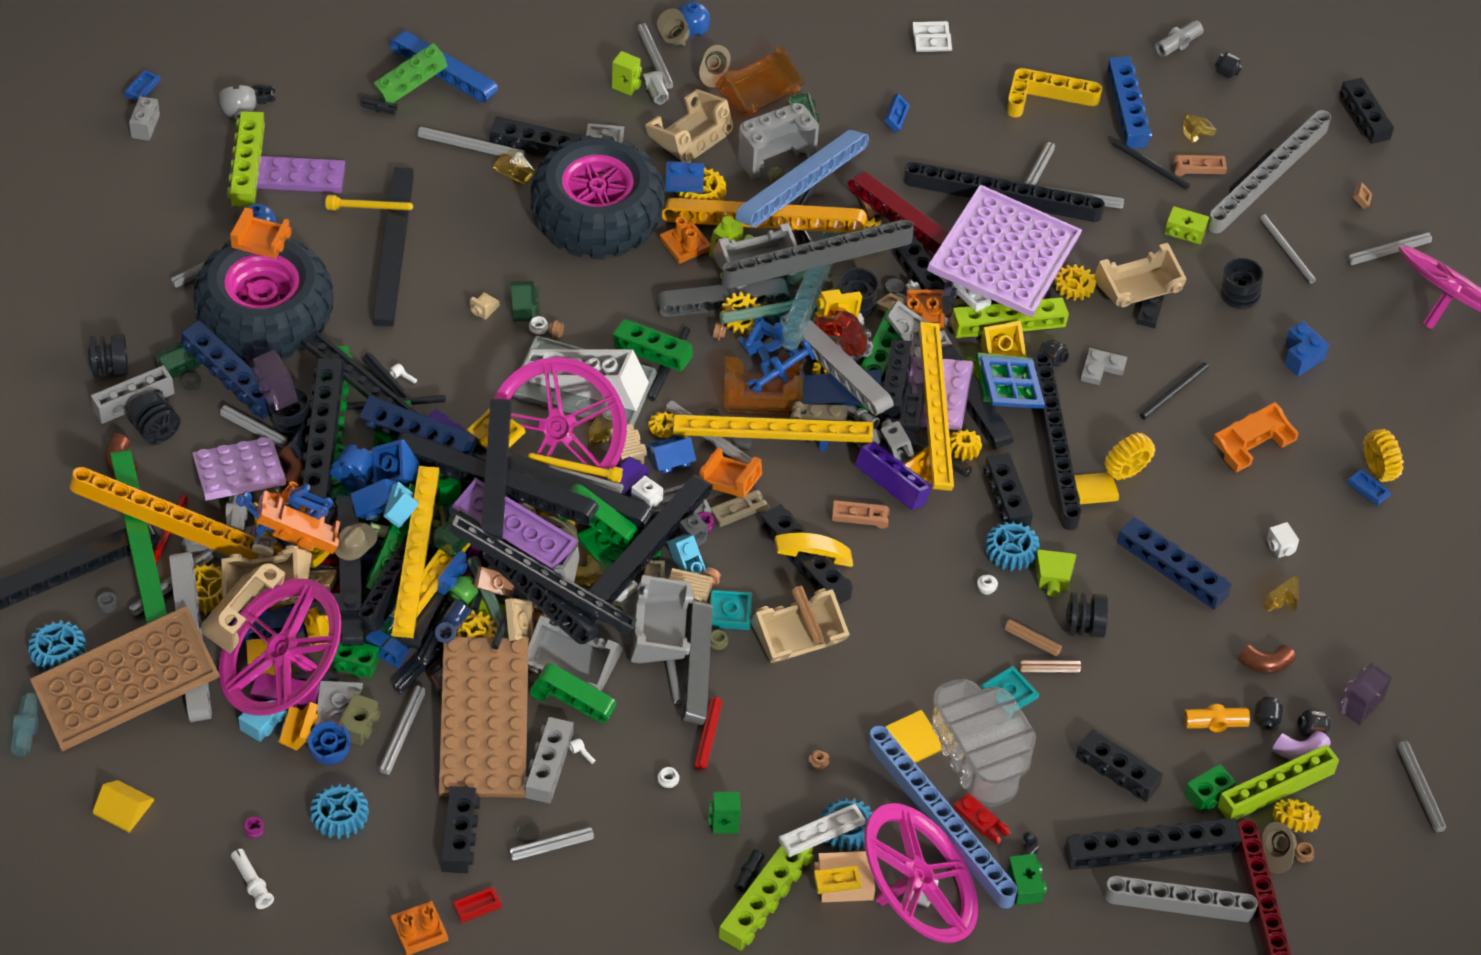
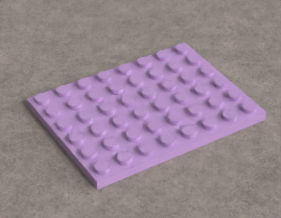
[927,185,1082,317]

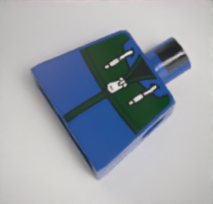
[365,619,411,668]

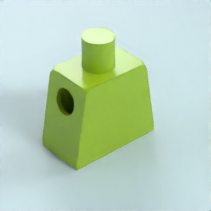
[709,216,744,258]
[1035,550,1076,597]

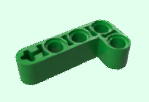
[558,484,637,548]
[530,663,617,723]

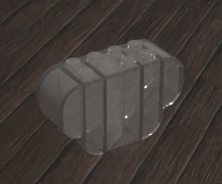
[930,679,1036,807]

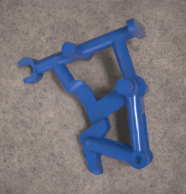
[738,317,816,395]
[235,484,333,550]

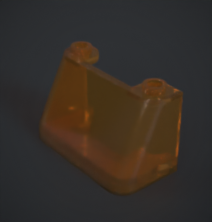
[716,45,805,117]
[723,357,804,414]

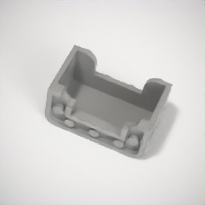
[738,103,819,179]

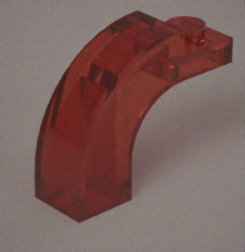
[814,311,867,356]

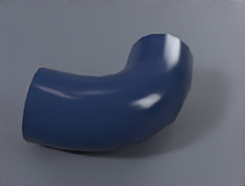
[435,598,473,643]

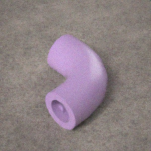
[1272,731,1331,761]

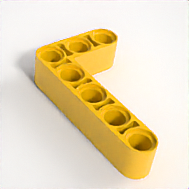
[1007,68,1102,118]

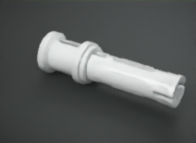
[231,849,274,909]

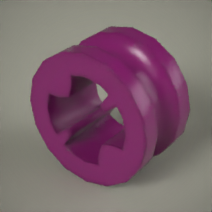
[698,512,714,532]
[244,816,264,838]

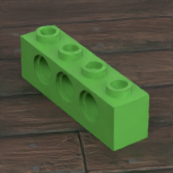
[374,43,448,103]

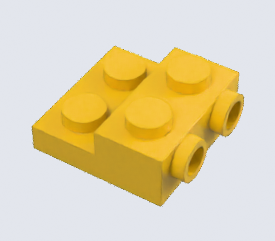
[813,289,862,331]

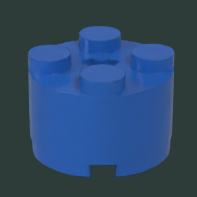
[330,445,373,492]

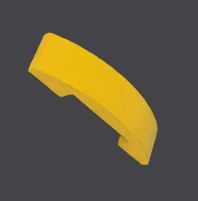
[774,533,853,567]

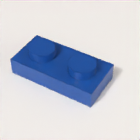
[884,93,910,132]
[438,551,468,595]

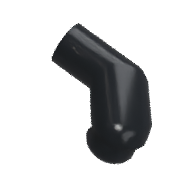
[1020,831,1039,855]

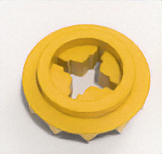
[649,410,675,438]

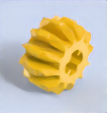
[950,428,982,462]

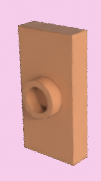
[474,567,514,598]

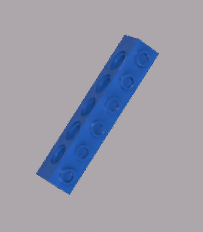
[1107,57,1152,148]

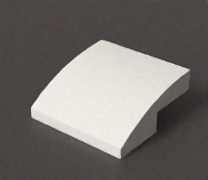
[912,21,952,52]

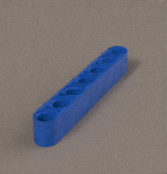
[389,30,498,103]

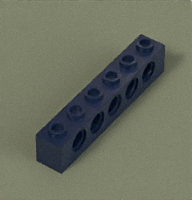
[181,320,276,420]
[359,395,478,456]
[1117,517,1232,610]

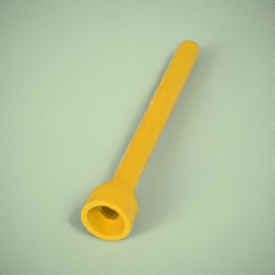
[325,195,413,210]
[527,453,623,483]

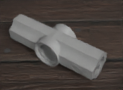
[1155,20,1204,57]
[226,493,248,532]

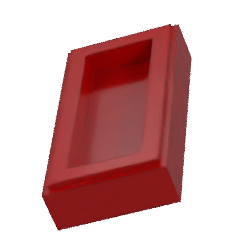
[452,886,502,923]

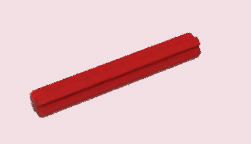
[694,697,722,770]

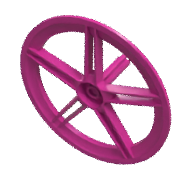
[1398,245,1481,329]
[494,357,627,479]
[219,578,341,716]
[864,803,978,943]

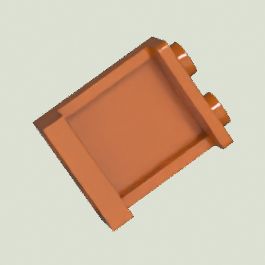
[230,207,292,259]
[699,447,762,498]

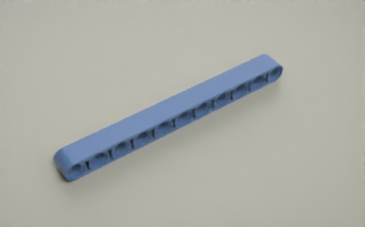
[736,129,869,227]
[869,726,1017,908]

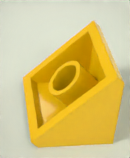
[980,320,1026,357]
[93,780,154,833]

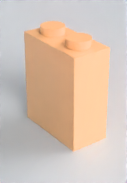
[814,851,875,902]

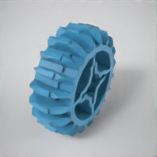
[985,520,1040,572]
[28,620,86,672]
[310,783,369,839]
[819,797,873,852]

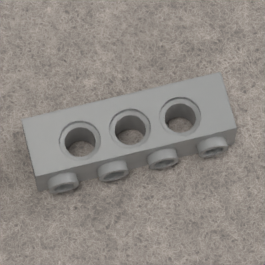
[91,365,174,424]
[523,717,574,804]

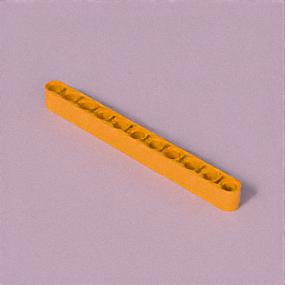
[662,198,867,233]
[69,467,283,559]

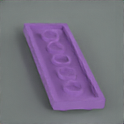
[228,156,345,193]
[452,478,577,572]

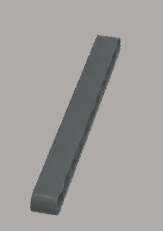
[722,220,914,288]

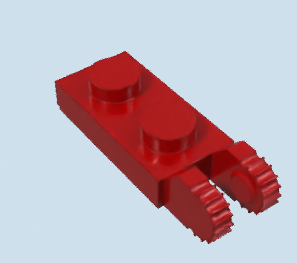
[953,792,1010,844]

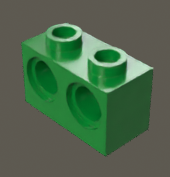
[331,636,380,679]
[1184,764,1236,813]

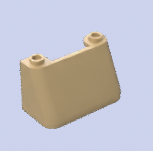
[1094,243,1187,307]

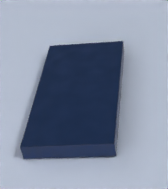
[803,370,882,406]

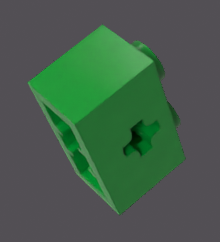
[708,792,740,834]
[1007,854,1047,905]

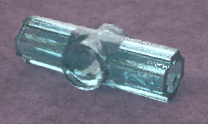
[10,693,41,757]

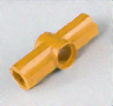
[1184,704,1250,732]

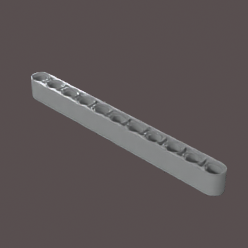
[1207,110,1331,233]

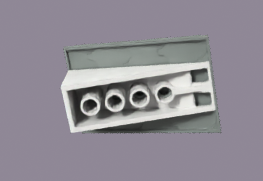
[512,336,657,427]

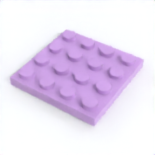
[885,356,973,430]
[192,437,286,501]

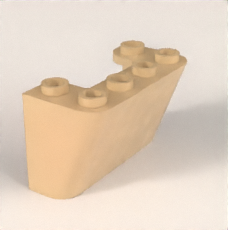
[645,89,733,162]
[222,546,312,611]
[201,564,285,654]
[750,589,850,663]

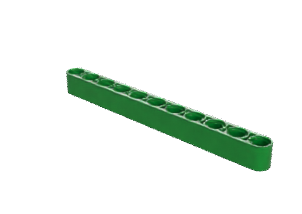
[110,449,167,624]

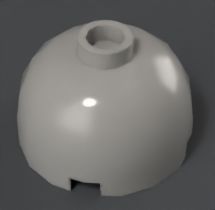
[219,85,256,120]

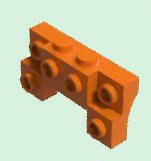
[1213,402,1299,473]
[256,491,340,554]

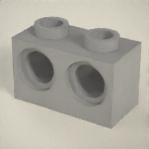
[129,96,160,141]

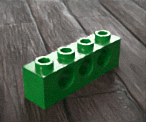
[613,319,693,372]

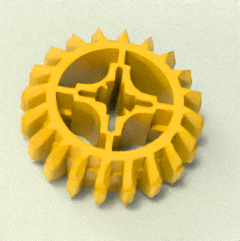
[676,167,726,201]
[1363,429,1404,482]
[1104,432,1155,481]
[195,563,223,616]

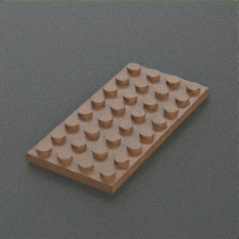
[30,606,220,751]
[439,637,529,798]

